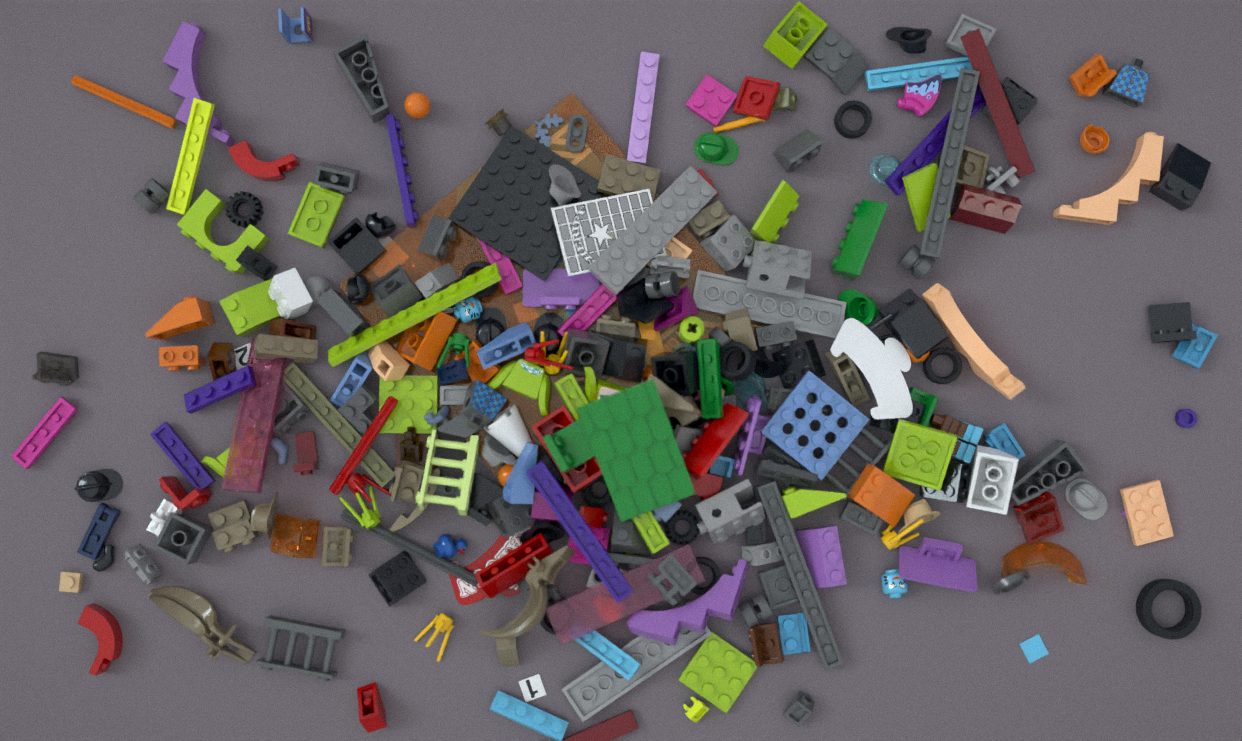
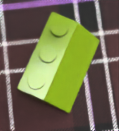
[750,180,800,244]

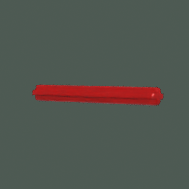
[329,396,399,495]

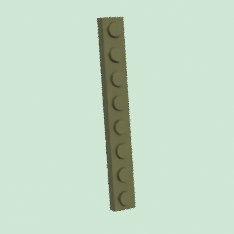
[279,362,395,488]

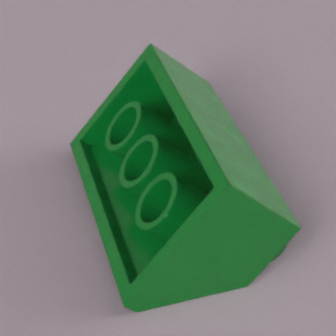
[831,199,888,281]

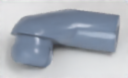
[424,406,450,425]
[269,437,288,464]

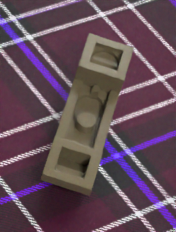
[389,467,443,532]

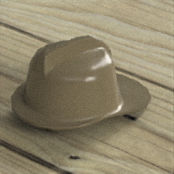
[250,492,279,539]

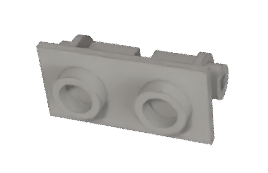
[650,256,691,278]
[124,544,162,585]

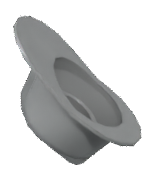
[549,164,581,206]
[482,434,516,467]
[1065,479,1108,520]

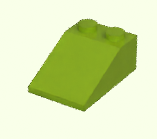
[763,1,828,69]
[219,278,281,337]
[780,486,846,519]

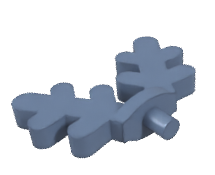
[534,113,564,148]

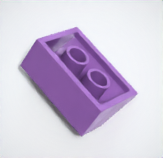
[795,524,847,588]

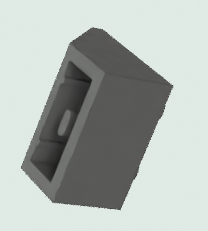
[774,129,823,172]
[418,215,458,262]

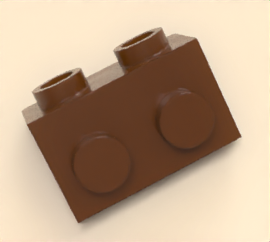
[748,622,784,667]

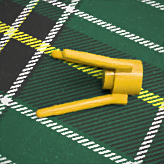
[540,331,568,375]
[880,519,924,550]
[414,612,454,662]

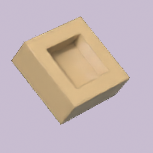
[59,571,83,593]

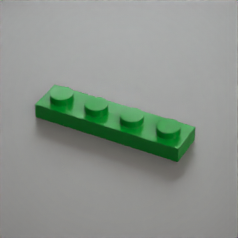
[697,339,723,418]

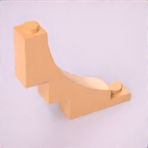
[1053,132,1164,225]
[922,283,1025,400]

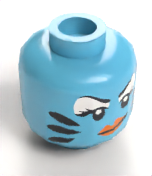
[453,296,483,323]
[881,570,908,598]

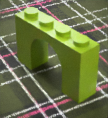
[177,189,270,274]

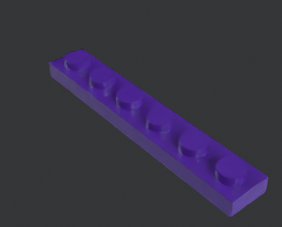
[385,114,419,229]

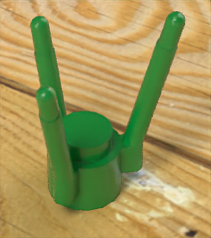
[437,333,470,368]

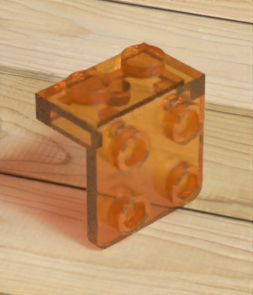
[270,514,320,558]

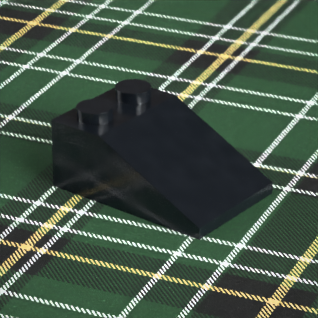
[1149,143,1211,211]
[879,288,949,360]
[590,331,648,383]

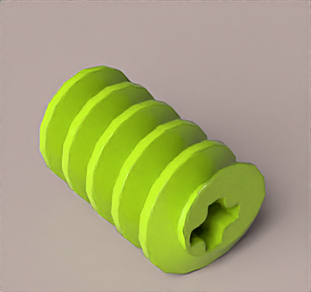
[678,316,705,344]

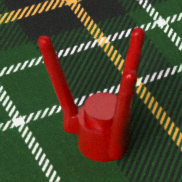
[525,339,573,370]
[347,473,392,510]

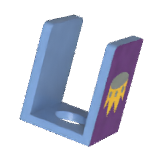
[278,7,313,43]

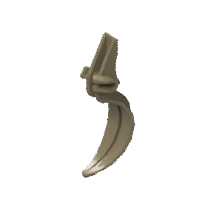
[479,546,576,639]
[147,585,256,665]

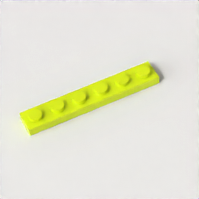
[166,98,215,215]

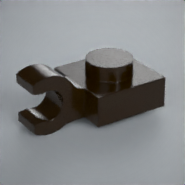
[400,427,422,462]

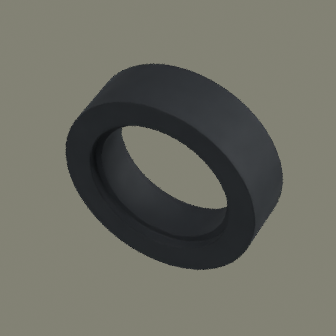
[1136,579,1202,640]

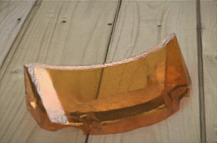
[1001,541,1087,585]

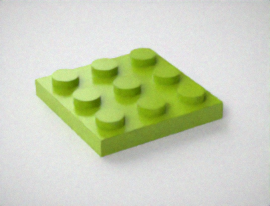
[379,376,438,434]
[883,419,957,491]
[678,630,757,714]

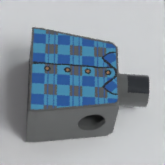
[1102,58,1150,108]
[462,380,507,430]

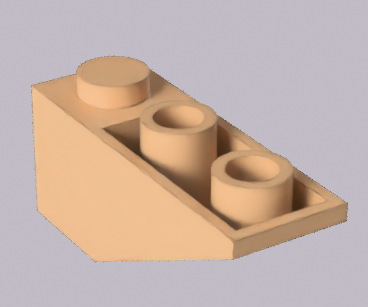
[366,340,410,381]

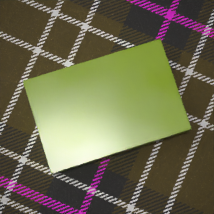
[902,163,951,232]
[288,182,346,249]

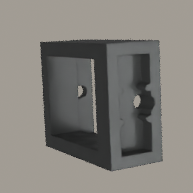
[317,288,371,336]

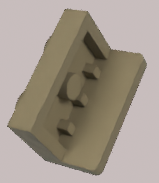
[596,314,636,337]
[321,526,353,567]

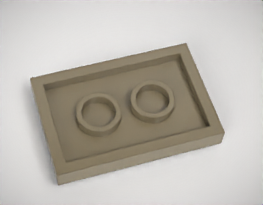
[596,154,660,201]

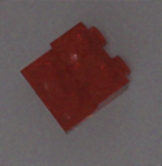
[1013,492,1065,545]

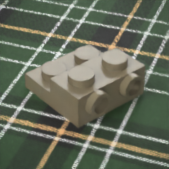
[955,145,990,188]
[208,500,259,553]

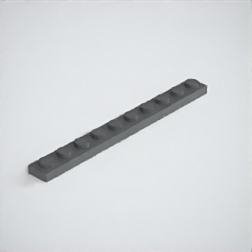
[920,68,980,259]
[756,480,844,670]

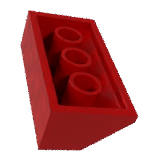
[682,403,749,480]
[531,405,603,493]

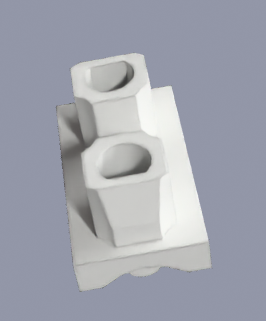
[147,499,183,536]

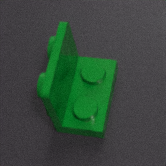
[543,419,595,473]

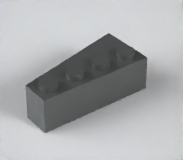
[333,34,390,123]
[1009,439,1090,506]

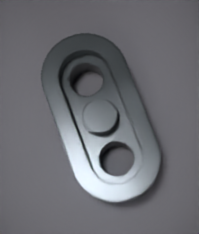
[566,114,588,153]

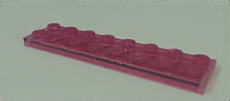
[222,339,287,493]
[546,544,705,645]

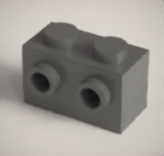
[314,162,360,194]

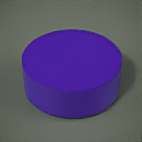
[1175,409,1197,428]

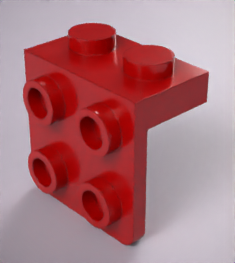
[159,476,213,510]

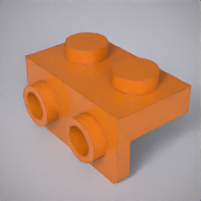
[1068,54,1117,97]
[454,340,502,384]
[159,345,206,371]

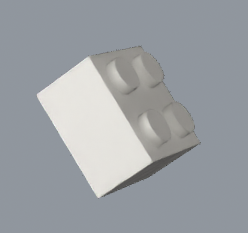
[268,268,313,320]

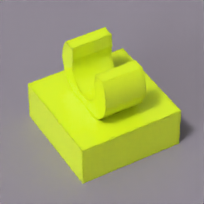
[683,697,710,723]

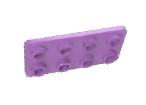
[523,268,600,310]
[732,394,771,476]
[898,537,977,593]

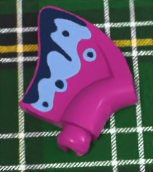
[897,74,942,117]

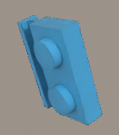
[1172,323,1218,370]
[777,612,811,655]

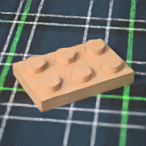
[1120,479,1174,546]

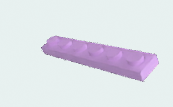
[627,51,660,165]

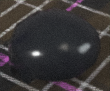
[365,212,396,238]
[347,274,371,303]

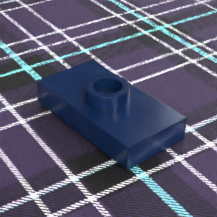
[436,359,469,386]

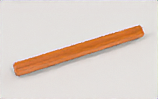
[71,75,177,129]

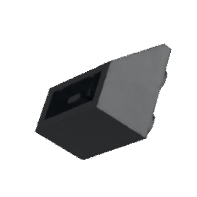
[328,217,387,274]

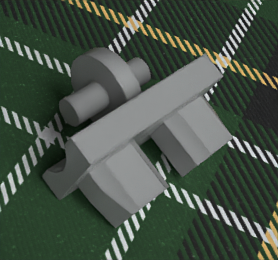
[985,166,1020,194]

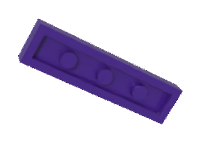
[184,366,256,414]
[150,422,216,489]

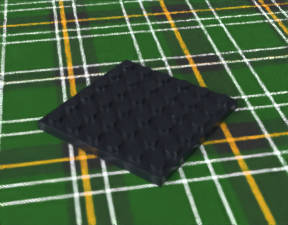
[448,125,604,282]

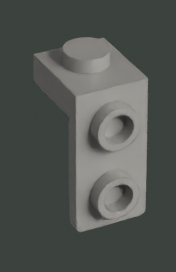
[741,541,783,566]

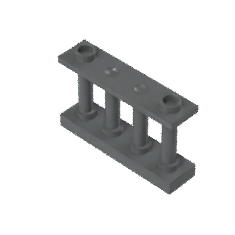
[817,422,892,501]
[255,615,346,681]

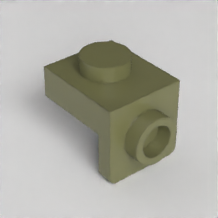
[772,88,798,111]

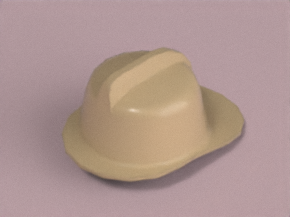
[898,499,940,534]

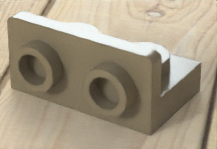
[688,200,731,239]
[389,460,425,504]

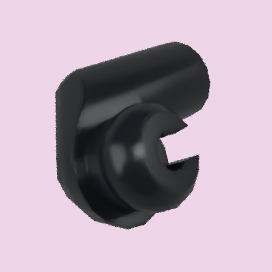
[93,545,114,572]

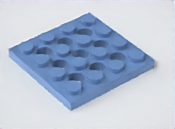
[760,371,870,480]

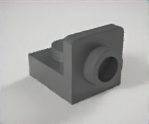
[783,691,815,727]

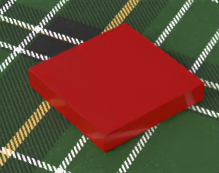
[733,76,781,120]

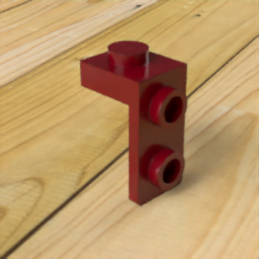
[293,432,319,476]

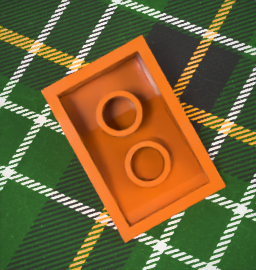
[145,296,215,341]
[847,464,915,527]

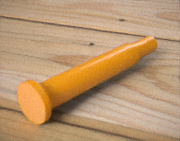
[713,117,765,133]

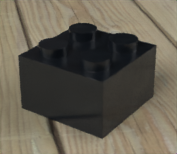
[651,351,700,395]

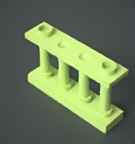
[416,430,480,516]

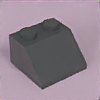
[371,264,423,317]
[561,328,610,378]
[611,507,650,555]
[153,512,213,565]

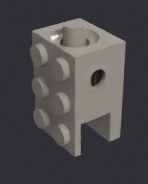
[743,240,812,299]
[695,479,766,544]

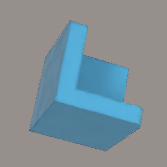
[708,456,735,478]

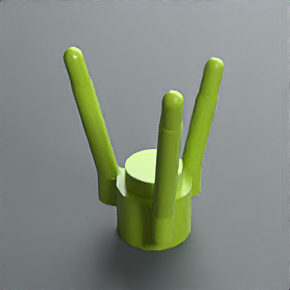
[339,486,381,529]

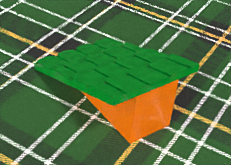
[577,379,696,522]

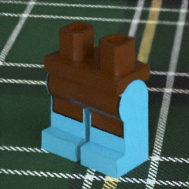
[930,414,983,463]

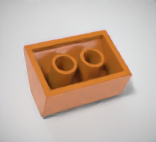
[395,311,457,371]

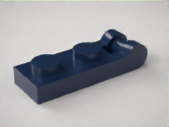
[77,502,121,560]

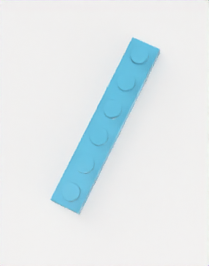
[865,57,973,91]

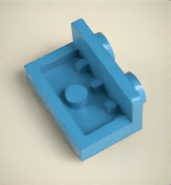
[983,423,1026,459]

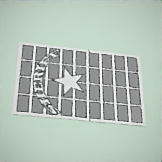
[551,189,667,276]

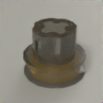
[485,108,512,136]

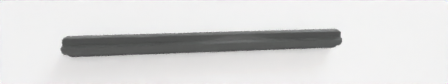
[341,509,478,586]

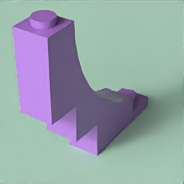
[162,21,235,147]
[627,559,749,646]

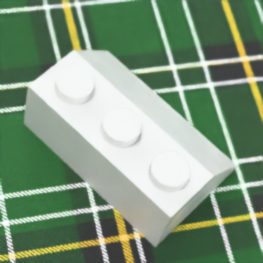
[966,445,1019,515]

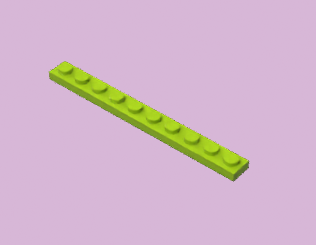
[328,263,502,367]
[554,373,670,554]

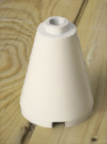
[484,404,533,458]

